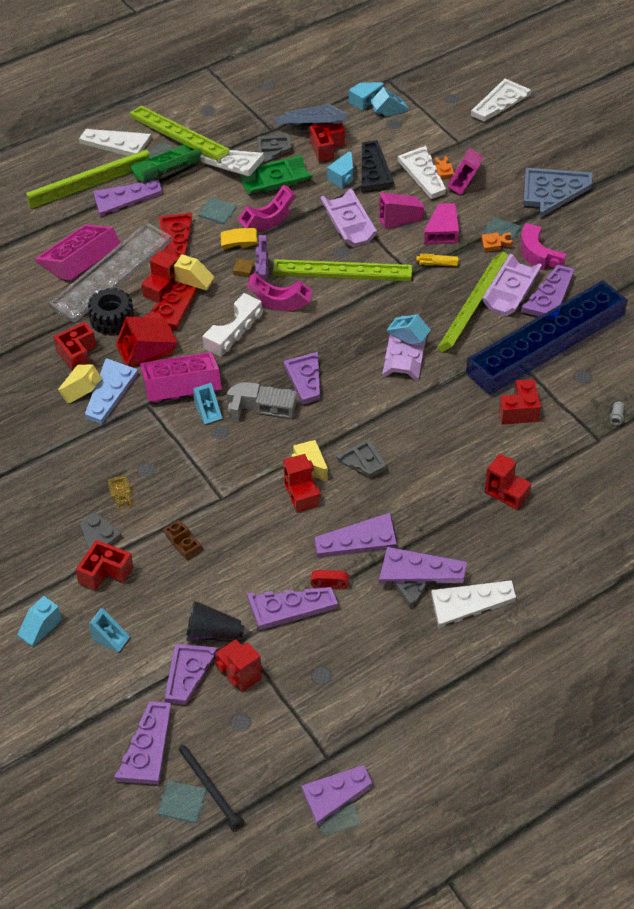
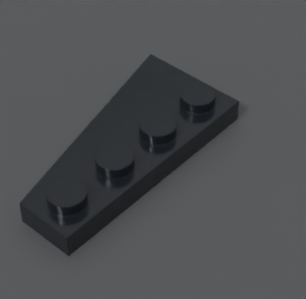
[361,140,394,192]

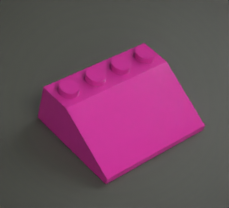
[34,224,121,281]
[140,352,222,402]

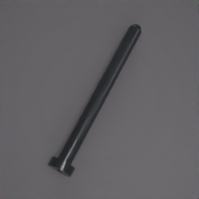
[179,745,244,831]

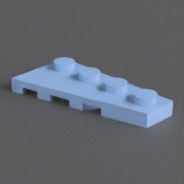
[85,358,138,425]

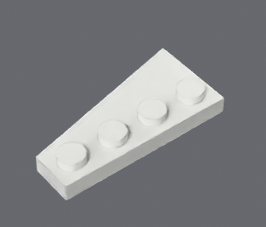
[471,79,532,121]
[79,129,151,156]
[398,146,446,199]
[200,150,265,176]
[431,580,516,628]

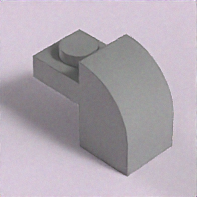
[227,382,260,422]

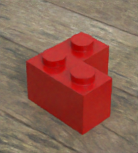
[309,122,345,162]
[141,250,177,303]
[53,322,96,371]
[499,379,541,425]
[484,453,531,510]
[283,454,321,513]
[75,540,133,590]
[215,640,262,692]

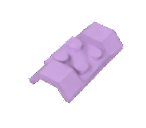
[320,189,377,247]
[482,254,542,316]
[382,316,426,381]

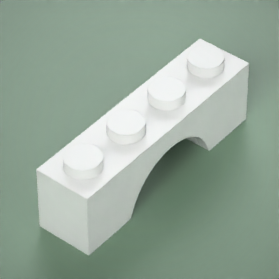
[202,293,263,357]

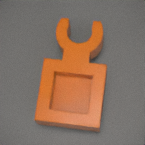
[435,156,454,180]
[481,232,513,252]

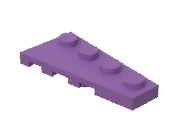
[93,180,162,218]
[521,265,574,321]
[314,513,396,558]
[379,547,467,584]
[247,587,338,630]
[114,701,171,785]

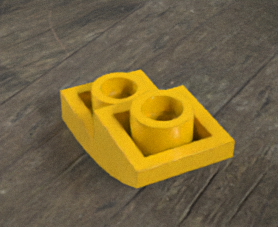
[221,228,258,249]

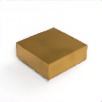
[233,258,254,277]

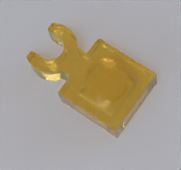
[107,475,131,508]

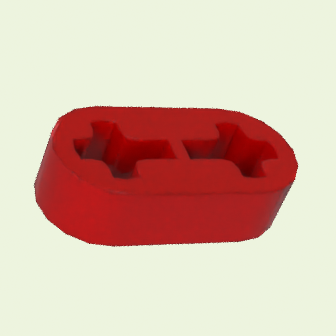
[310,570,349,590]

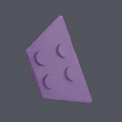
[256,235,269,282]

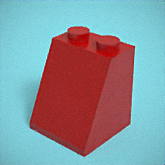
[115,317,177,367]

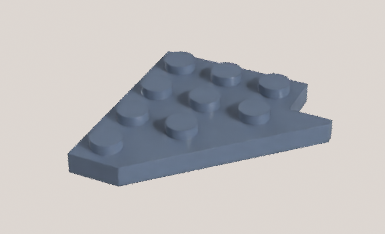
[274,104,346,125]
[523,168,592,217]

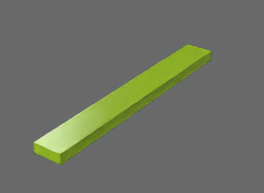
[130,106,230,161]
[26,149,150,209]
[437,252,508,352]
[273,259,412,281]

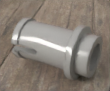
[609,402,625,426]

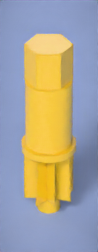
[416,253,458,266]

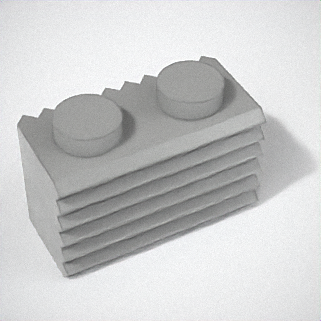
[255,386,297,418]

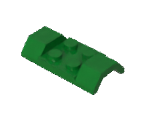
[130,145,201,182]
[240,155,313,195]

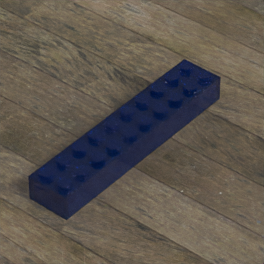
[466,280,628,395]

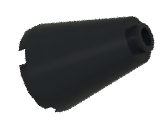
[186,601,244,643]

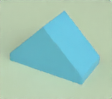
[193,383,222,424]
[89,608,130,652]

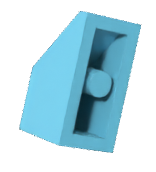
[349,82,384,111]
[371,87,409,117]
[327,152,353,189]
[386,314,431,344]
[17,596,62,648]

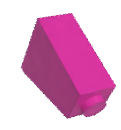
[447,148,483,195]
[379,193,425,229]
[424,203,459,245]

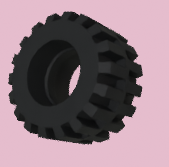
[87,288,134,335]

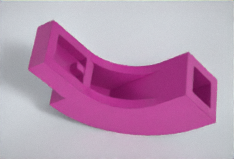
[238,185,296,232]
[520,223,567,271]
[247,273,312,311]

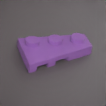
[284,352,320,405]
[165,644,217,705]
[302,765,372,827]

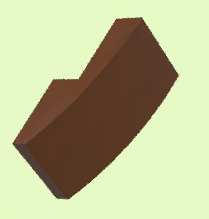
[162,520,203,560]

